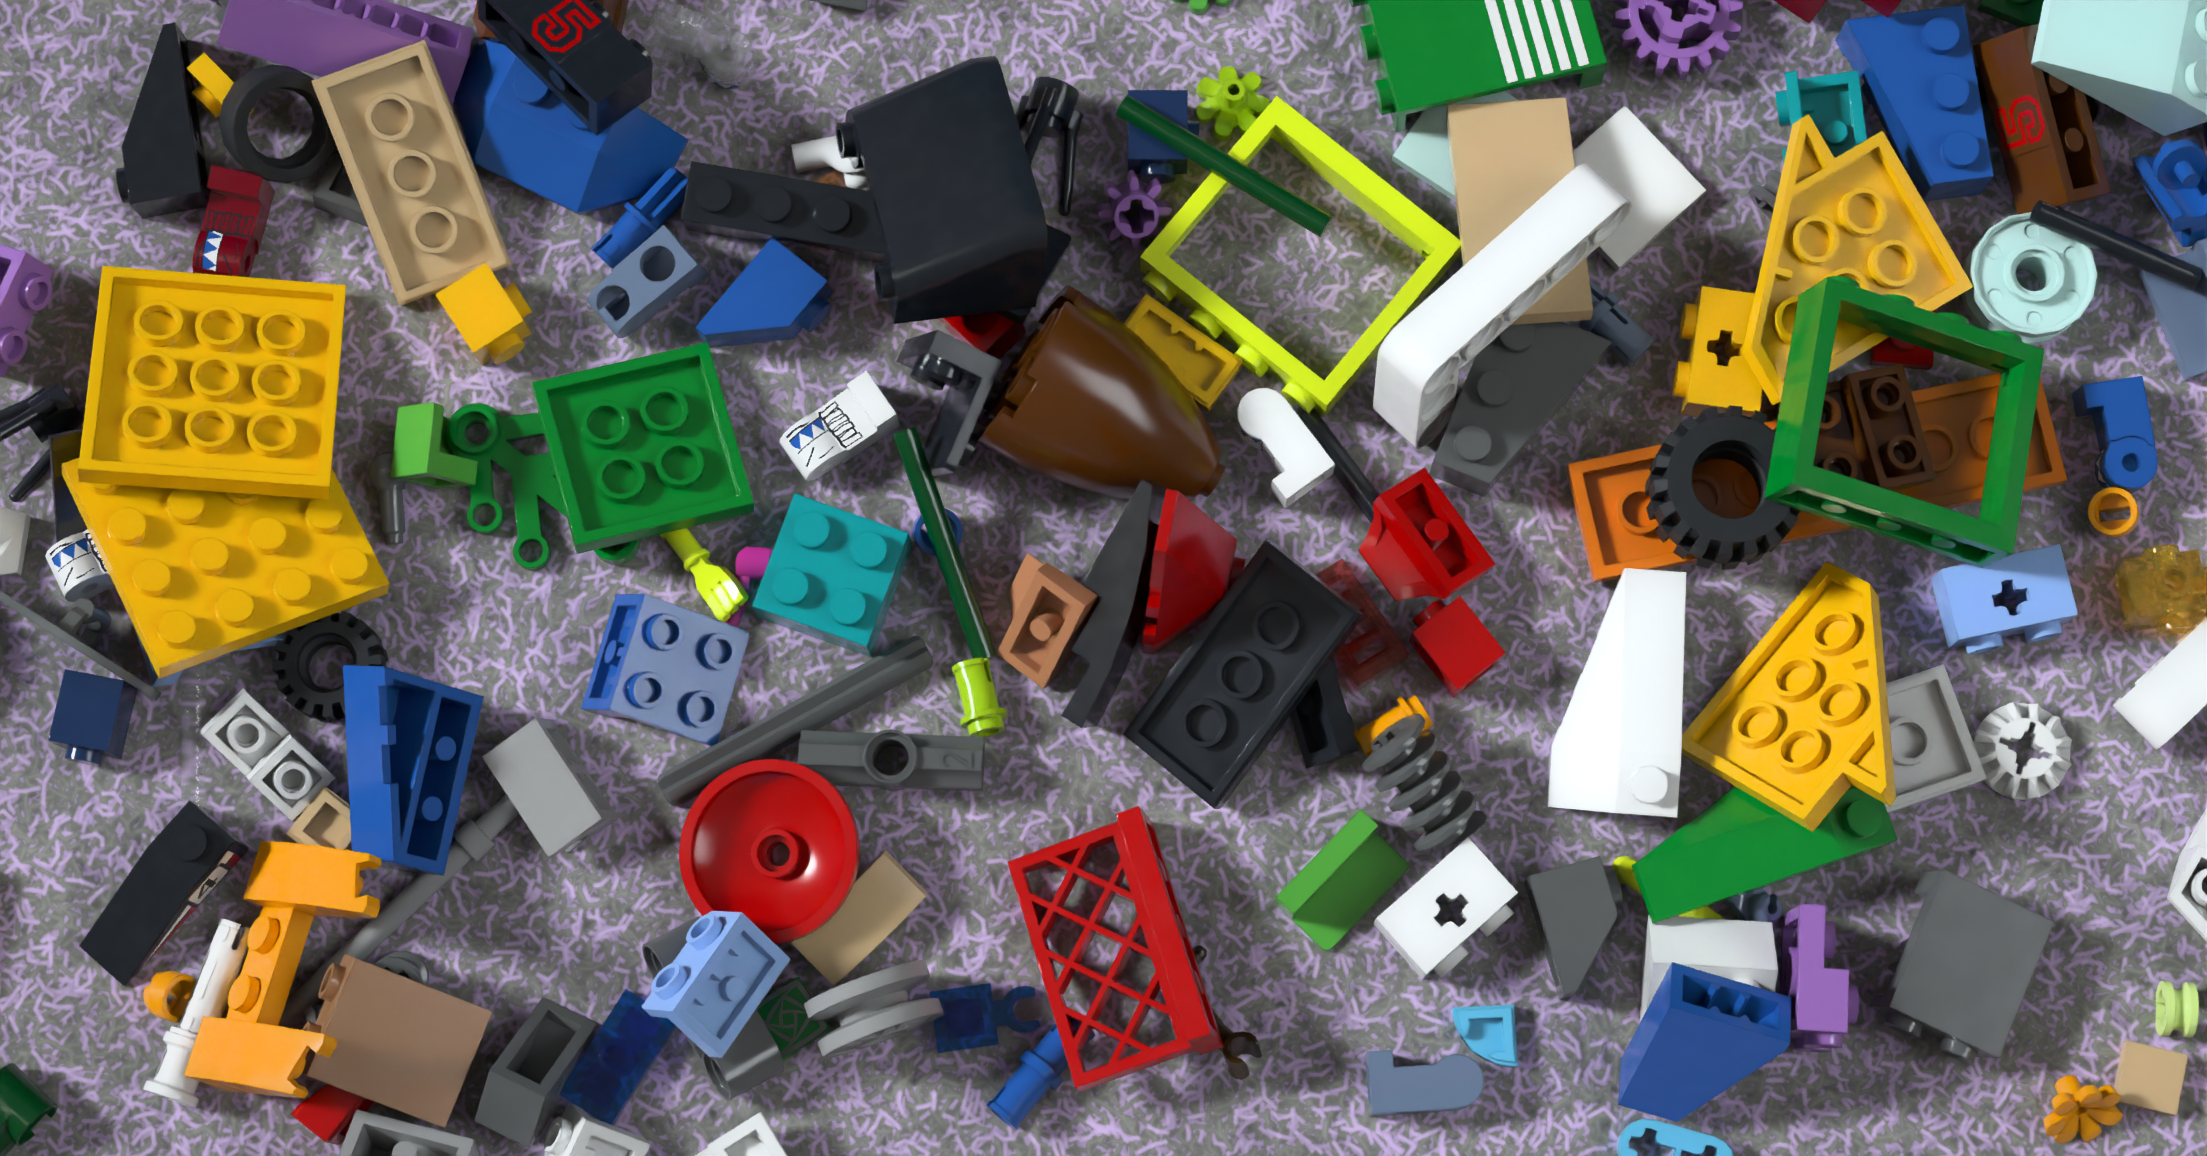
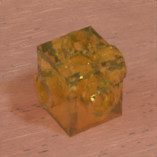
[2114,544,2207,636]

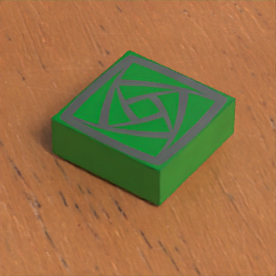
[756,976,832,1061]

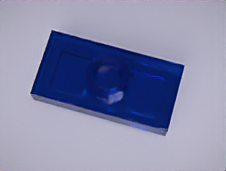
[559,989,677,1126]

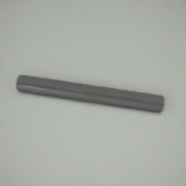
[657,636,933,806]

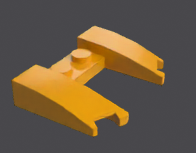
[184,841,382,1099]

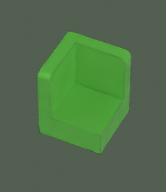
[390,402,478,489]

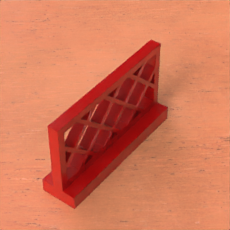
[1007,806,1224,1092]

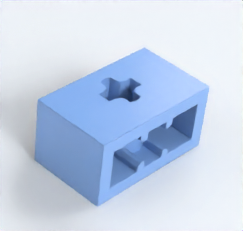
[1931,544,2078,655]

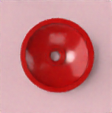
[679,759,860,944]

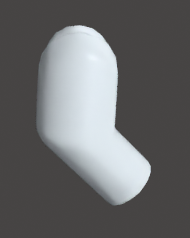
[791,135,869,189]

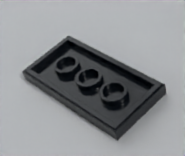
[1123,540,1365,809]

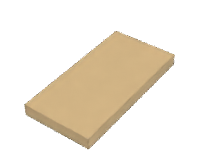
[311,39,512,306]
[1446,97,1593,325]

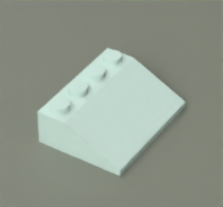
[2031,0,2207,136]

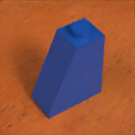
[1618,962,1791,1122]

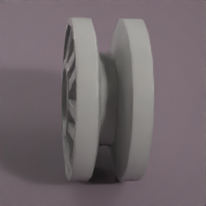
[804,960,944,1059]

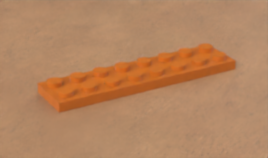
[1566,373,2067,584]

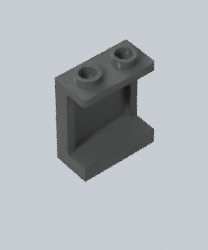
[1869,870,2054,1064]

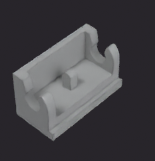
[482,718,619,857]

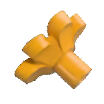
[2043,1075,2123,1144]

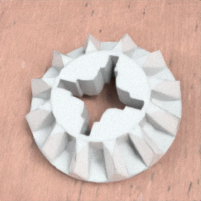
[1973,702,2072,800]

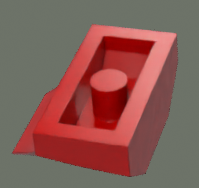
[1359,467,1495,601]

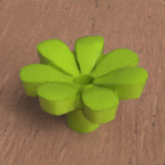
[1194,66,1270,141]

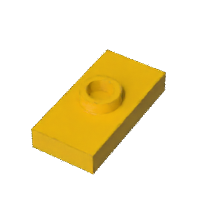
[1124,294,1243,413]

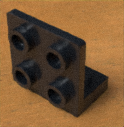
[896,330,1002,476]

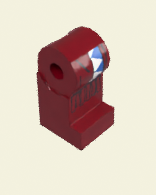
[192,165,275,277]

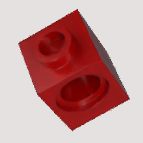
[1409,596,1506,698]

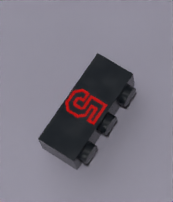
[478,0,653,136]

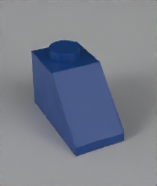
[695,237,832,348]

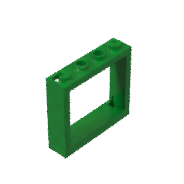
[1764,276,2044,568]

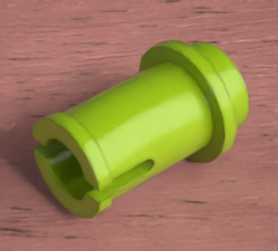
[952,657,1008,738]

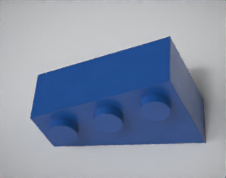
[343,665,484,876]

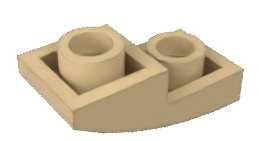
[791,850,928,986]

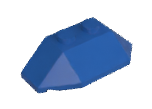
[455,38,688,215]

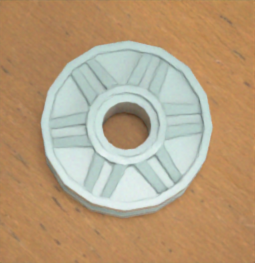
[1962,212,2097,345]

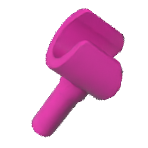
[725,547,773,627]

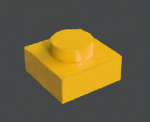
[187,52,254,119]

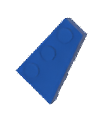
[1835,5,1994,202]

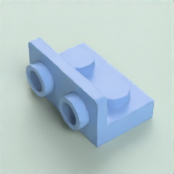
[642,911,790,1058]

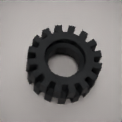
[272,611,389,723]

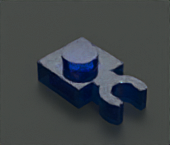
[930,983,1040,1054]

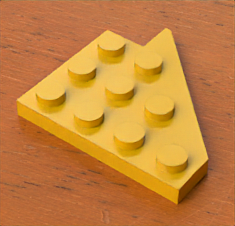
[1742,114,1973,405]
[1681,561,1896,832]

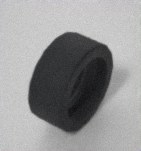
[219,64,337,184]

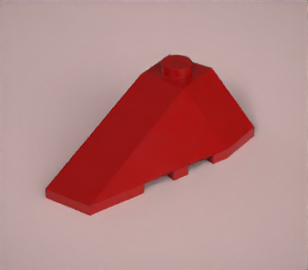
[1142,489,1246,655]

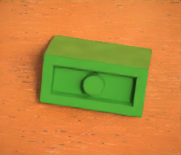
[1274,809,1409,951]

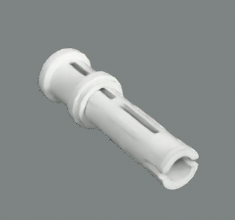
[143,918,250,1108]

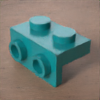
[1775,70,1867,163]

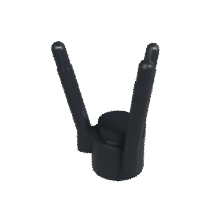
[1015,76,1084,216]
[0,382,84,502]

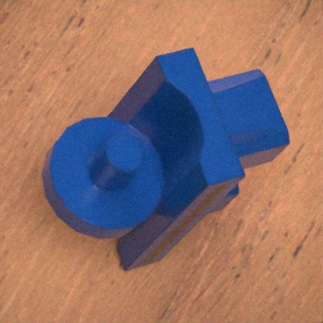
[2132,139,2207,247]

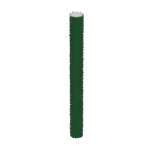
[1116,95,1333,237]
[892,426,996,659]

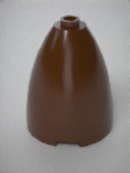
[977,285,1225,501]

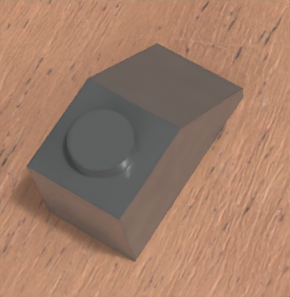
[1524,856,1623,999]
[474,997,597,1148]

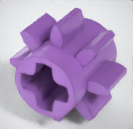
[1095,170,1172,249]

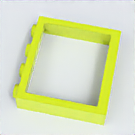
[1140,96,1461,417]

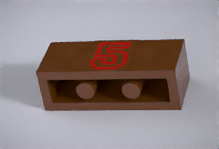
[1973,24,2111,214]

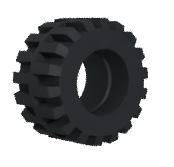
[1645,405,1801,570]

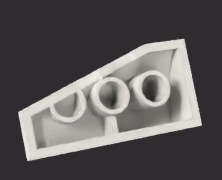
[1547,568,1686,817]

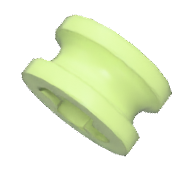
[2155,981,2199,1038]

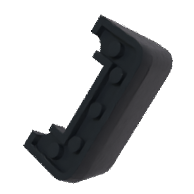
[836,56,1047,324]

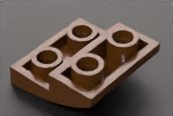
[1777,363,1936,492]

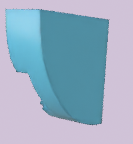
[1451,1004,1518,1067]

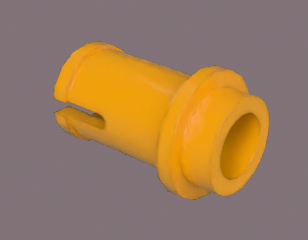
[1354,695,1434,757]

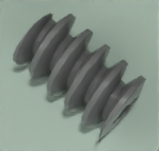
[1362,714,1487,852]

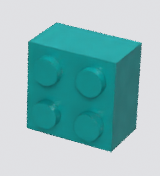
[752,493,912,657]

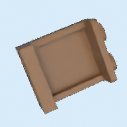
[302,954,493,1128]

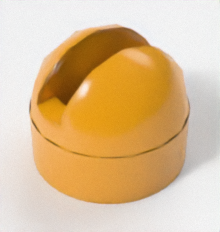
[2088,487,2140,538]
[143,971,196,1023]

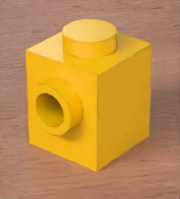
[435,262,532,365]

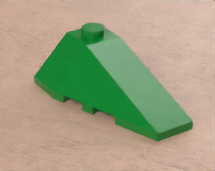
[1632,785,1898,924]

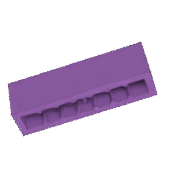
[217,0,473,106]

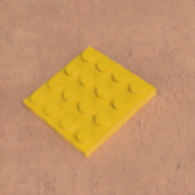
[78,266,346,499]
[62,458,389,679]

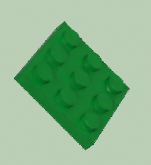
[532,342,754,554]

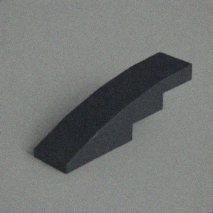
[1061,479,1166,728]

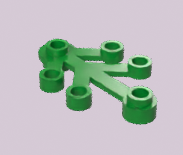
[446,403,641,571]

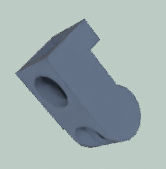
[587,225,709,338]
[1365,1050,1484,1116]

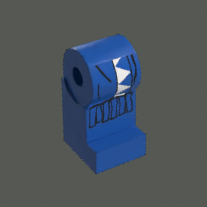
[2072,376,2158,494]

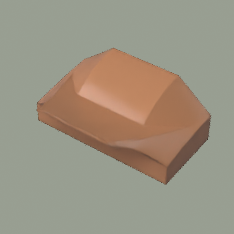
[996,552,1099,689]

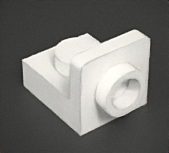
[544,1103,650,1156]

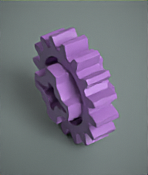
[1612,0,1743,80]

